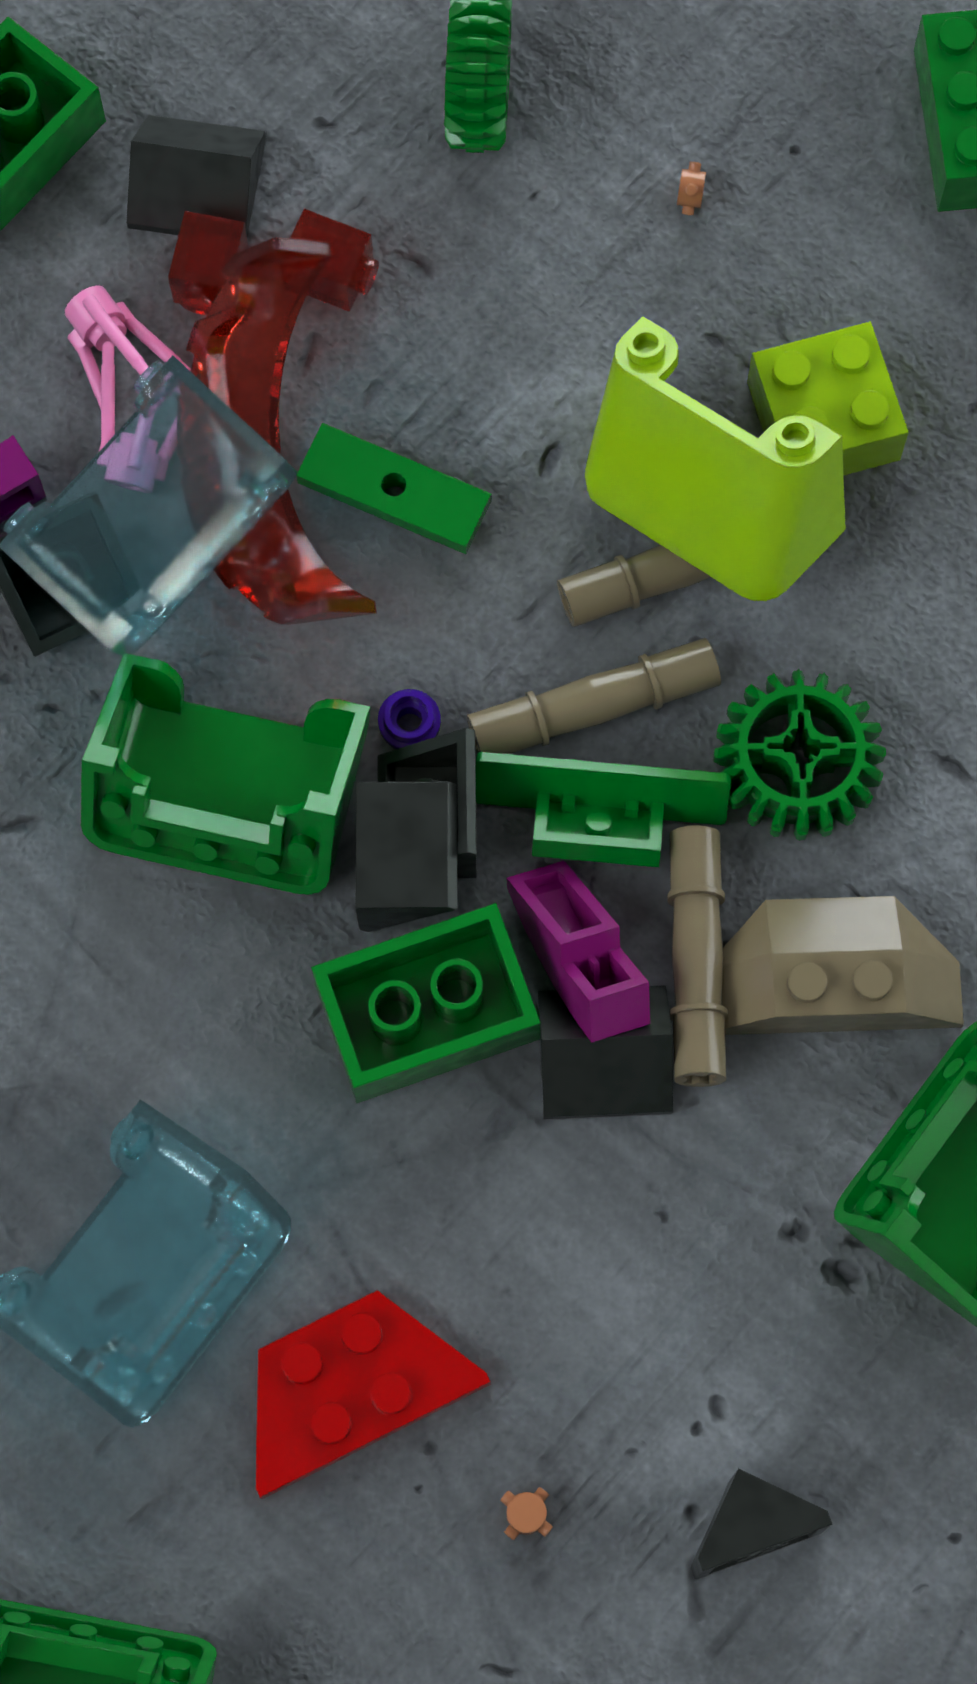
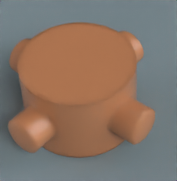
[677,161,706,215]
[500,1487,553,1540]

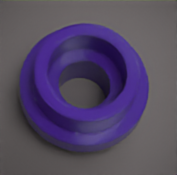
[378,689,441,749]

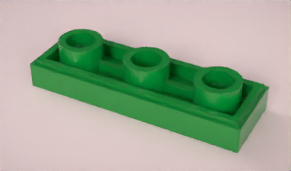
[296,423,492,554]

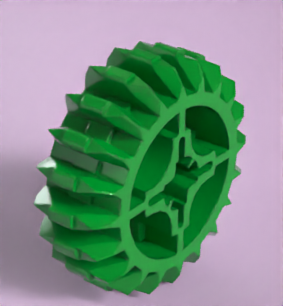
[444,0,512,153]
[713,669,886,841]

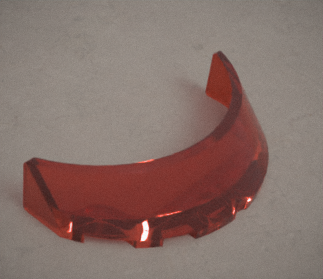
[175,237,377,625]

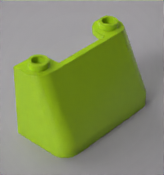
[585,316,846,601]

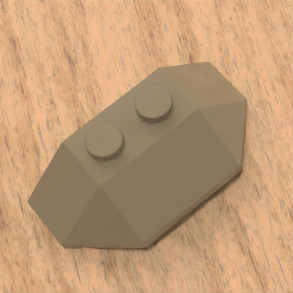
[722,896,964,1035]

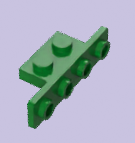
[475,752,731,867]

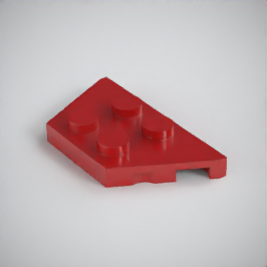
[256,1290,491,1499]

